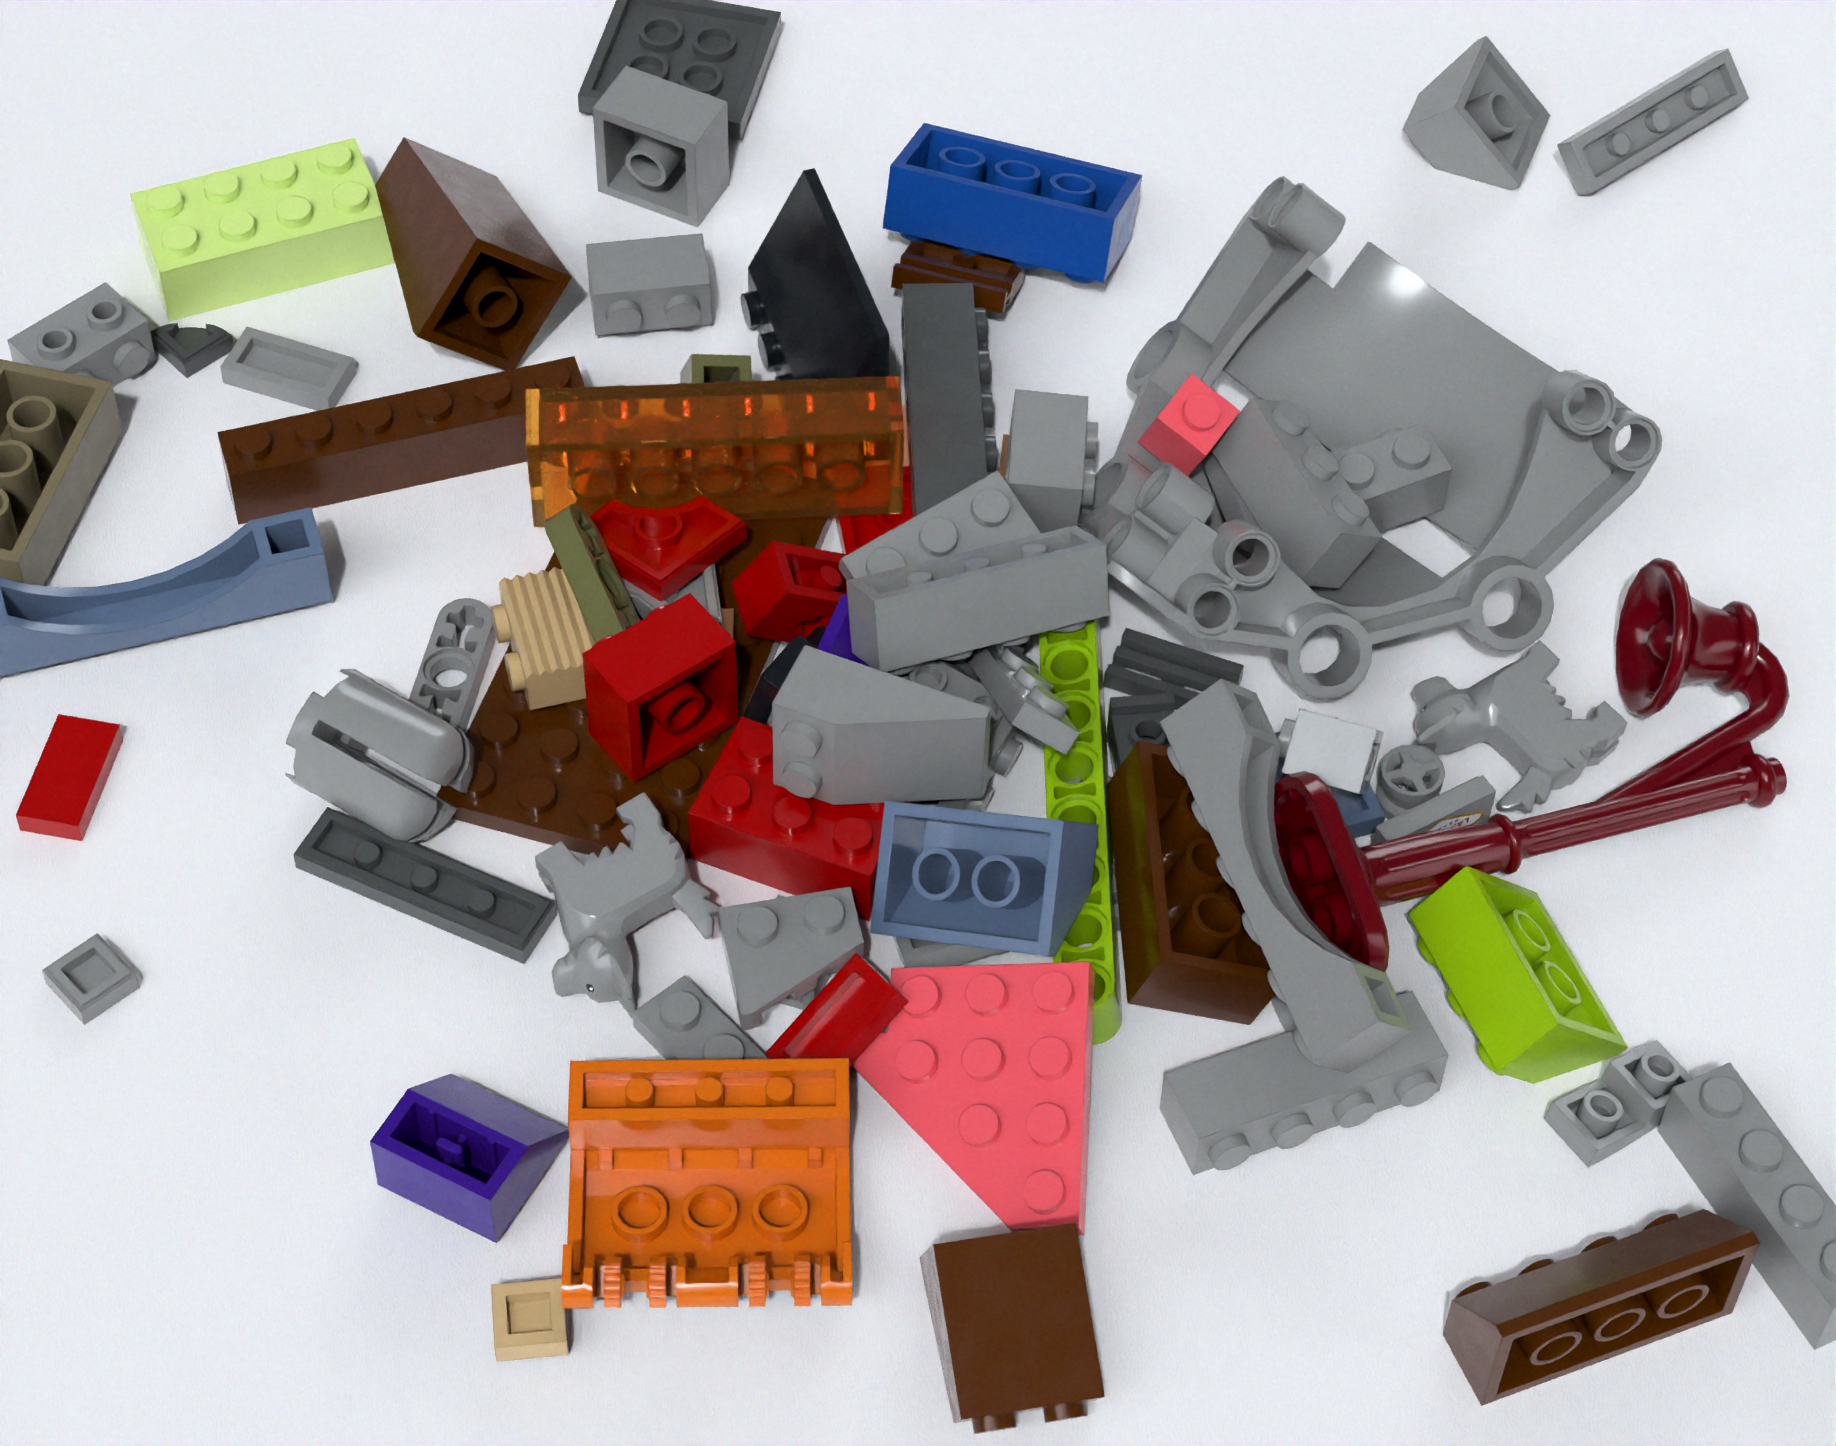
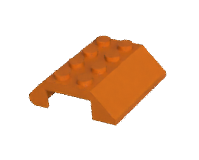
[562,1058,852,1309]

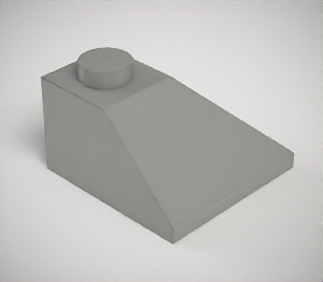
[1402,36,1550,191]

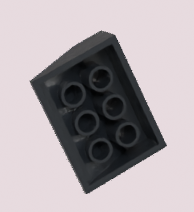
[740,168,890,475]

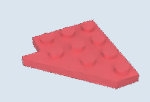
[851,962,1095,1235]

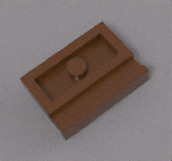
[891,240,1025,314]

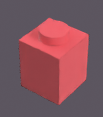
[1138,373,1240,476]

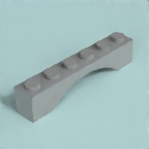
[1160,678,1413,1073]

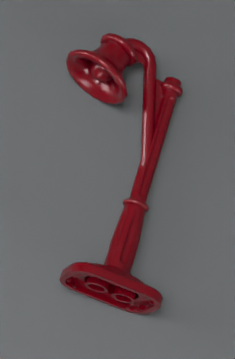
[1274,558,1790,972]

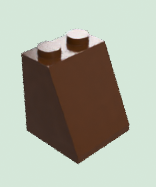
[920,1223,1105,1434]

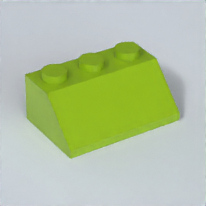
[1408,866,1628,1084]

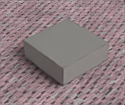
[42,933,140,1025]

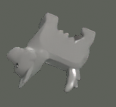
[1413,640,1627,813]
[535,792,719,1019]

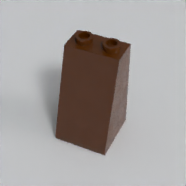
[375,137,572,371]

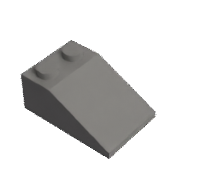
[772,645,991,805]

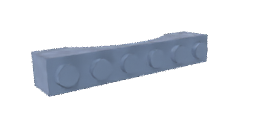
[0,507,333,677]

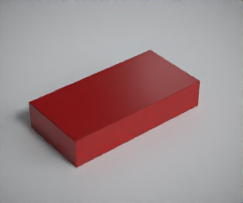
[16,714,123,841]
[765,953,909,1067]

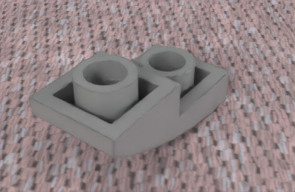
[1544,1040,1693,1167]

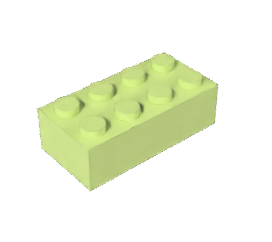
[130,138,394,322]

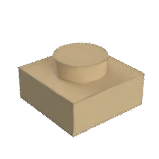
[491,1278,568,1362]

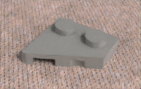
[718,887,864,1030]

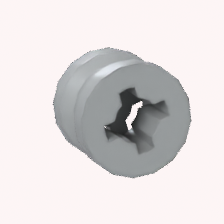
[1375,744,1445,820]

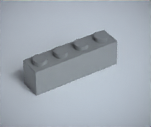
[846,525,1110,675]
[1159,990,1448,1175]
[1658,1062,1836,1350]

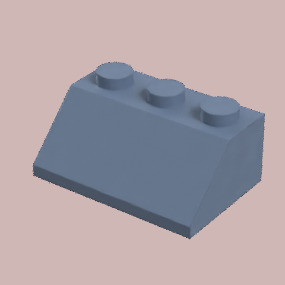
[870,801,1099,957]

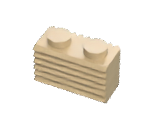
[491,567,596,710]

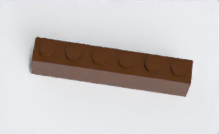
[217,356,593,525]

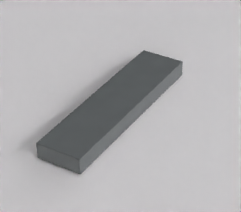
[293,807,557,964]

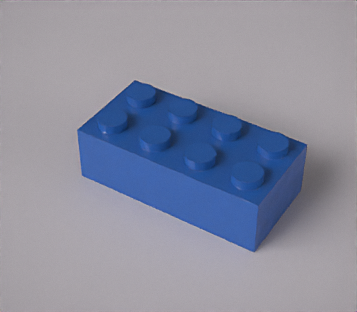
[882,123,1142,283]

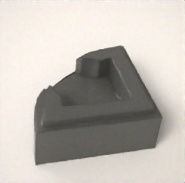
[150,323,234,378]

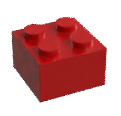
[582,593,738,783]

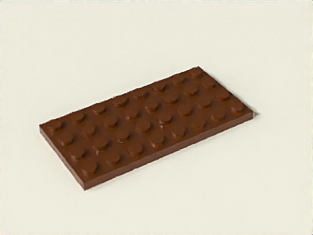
[437,433,835,862]

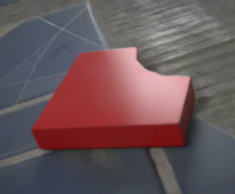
[590,495,747,602]

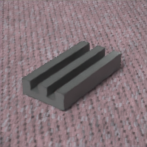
[1104,628,1244,710]

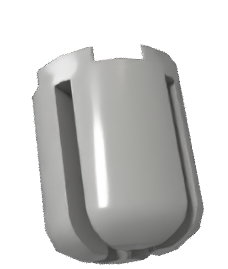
[285,669,474,843]

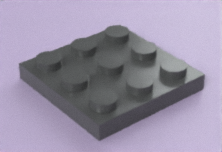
[578,0,781,140]

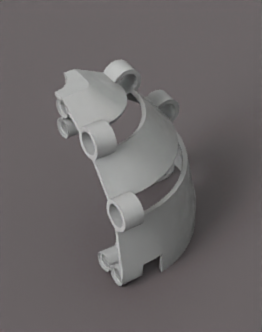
[1078,176,1662,699]

